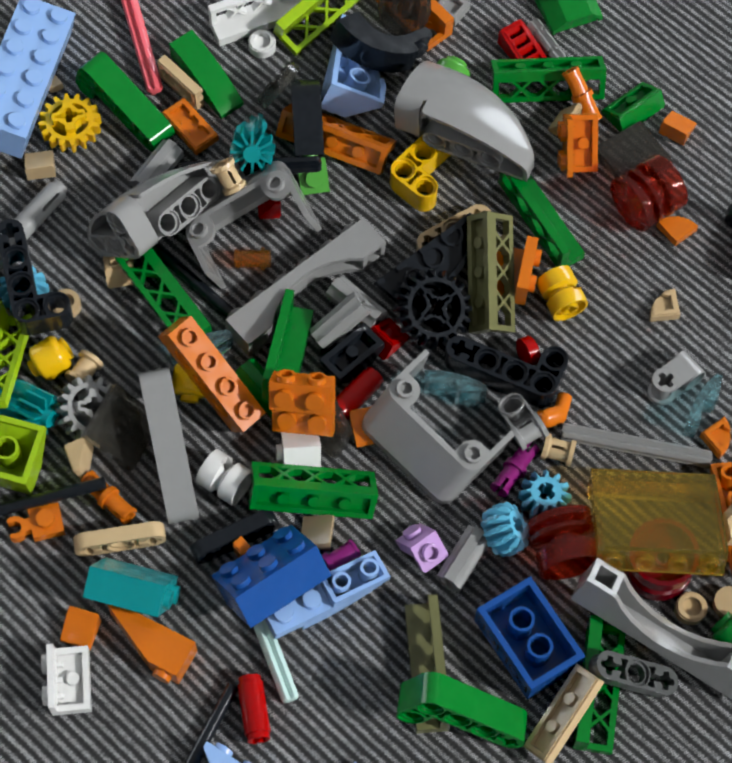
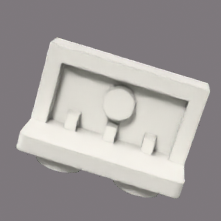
[41,643,92,716]

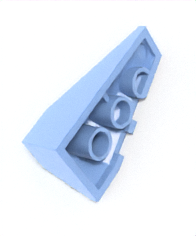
[321,14,386,118]

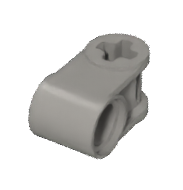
[647,351,706,406]
[498,393,549,451]

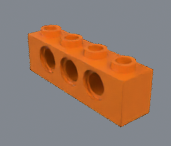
[158,316,266,432]

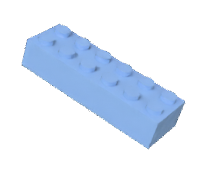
[0,0,76,159]

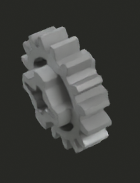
[55,375,123,443]

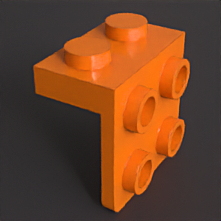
[557,113,598,178]
[497,236,542,306]

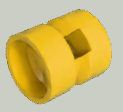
[536,265,588,321]

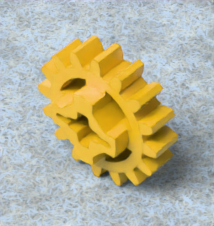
[38,93,102,153]

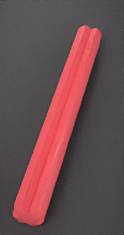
[121,0,163,95]

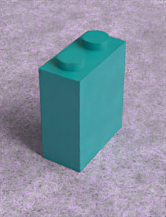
[83,557,181,617]

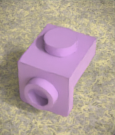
[395,523,449,573]

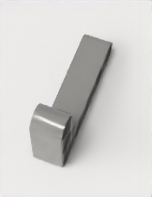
[138,367,199,524]

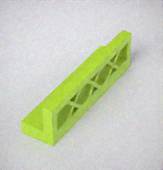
[273,0,360,56]
[0,301,32,409]

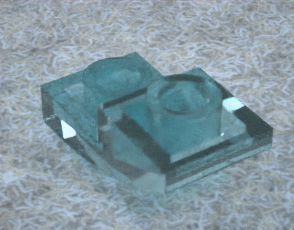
[423,370,487,407]

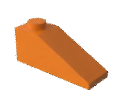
[107,604,198,685]

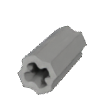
[130,139,184,187]
[326,276,387,329]
[309,291,372,350]
[436,525,488,592]

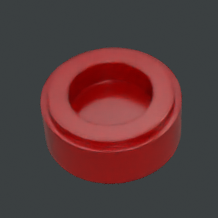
[516,336,541,365]

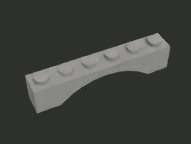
[225,218,386,357]
[571,557,732,699]

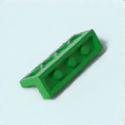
[491,56,607,103]
[498,173,585,267]
[115,248,214,340]
[261,289,314,404]
[248,461,378,519]
[572,615,626,755]

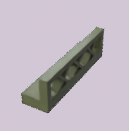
[467,211,515,334]
[404,595,450,734]

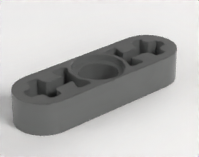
[589,650,678,698]

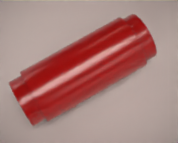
[335,367,384,423]
[237,674,271,744]

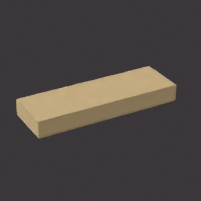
[523,664,605,763]

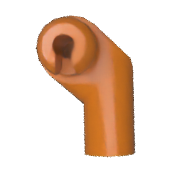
[536,392,572,428]

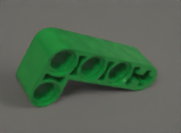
[75,51,175,152]
[396,672,527,748]

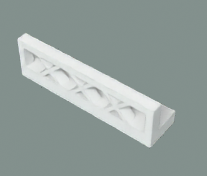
[208,0,322,46]

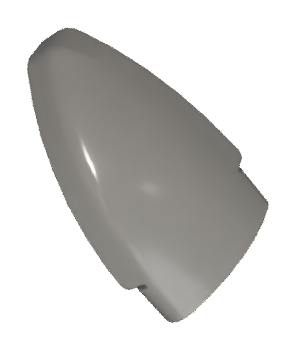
[394,60,534,182]
[88,159,246,259]

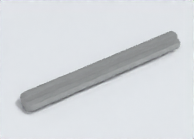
[561,423,712,468]

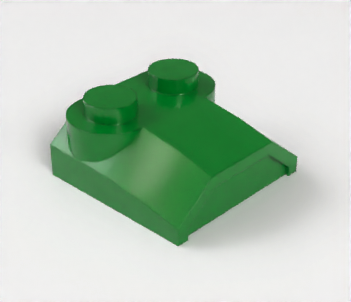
[535,0,603,35]

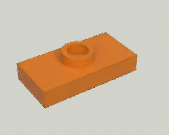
[161,97,219,155]

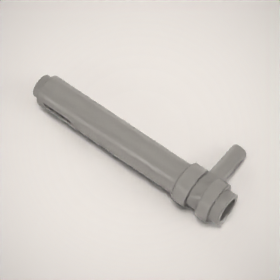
[0,180,68,269]

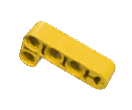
[390,135,450,212]

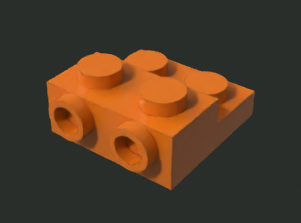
[269,369,335,437]

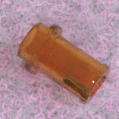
[234,247,271,271]

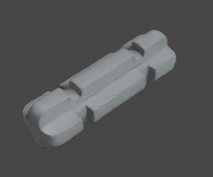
[527,18,566,58]

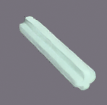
[254,620,298,704]

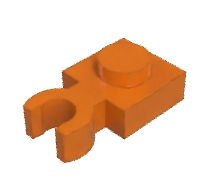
[7,502,66,543]

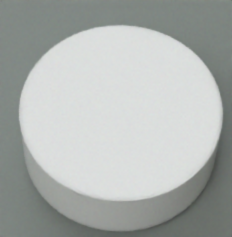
[248,30,276,58]

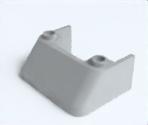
[186,161,322,289]
[362,349,515,504]

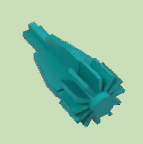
[230,113,275,174]
[0,375,61,435]

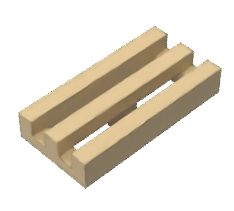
[158,55,204,110]

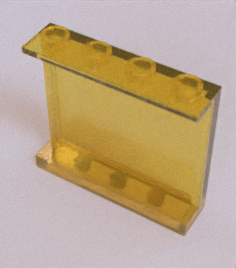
[587,468,729,576]

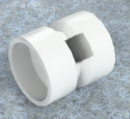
[196,449,252,506]

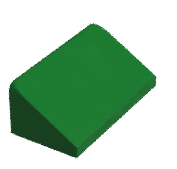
[601,82,665,135]

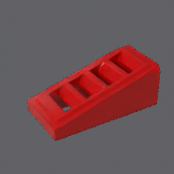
[497,19,547,59]

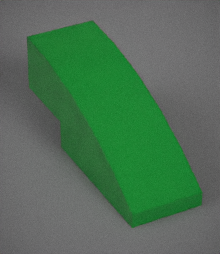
[169,30,244,119]

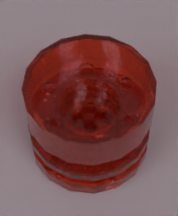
[610,154,688,232]
[526,505,605,580]

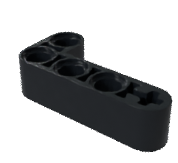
[0,219,73,335]
[444,336,569,408]

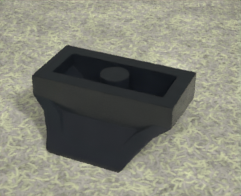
[320,323,385,384]

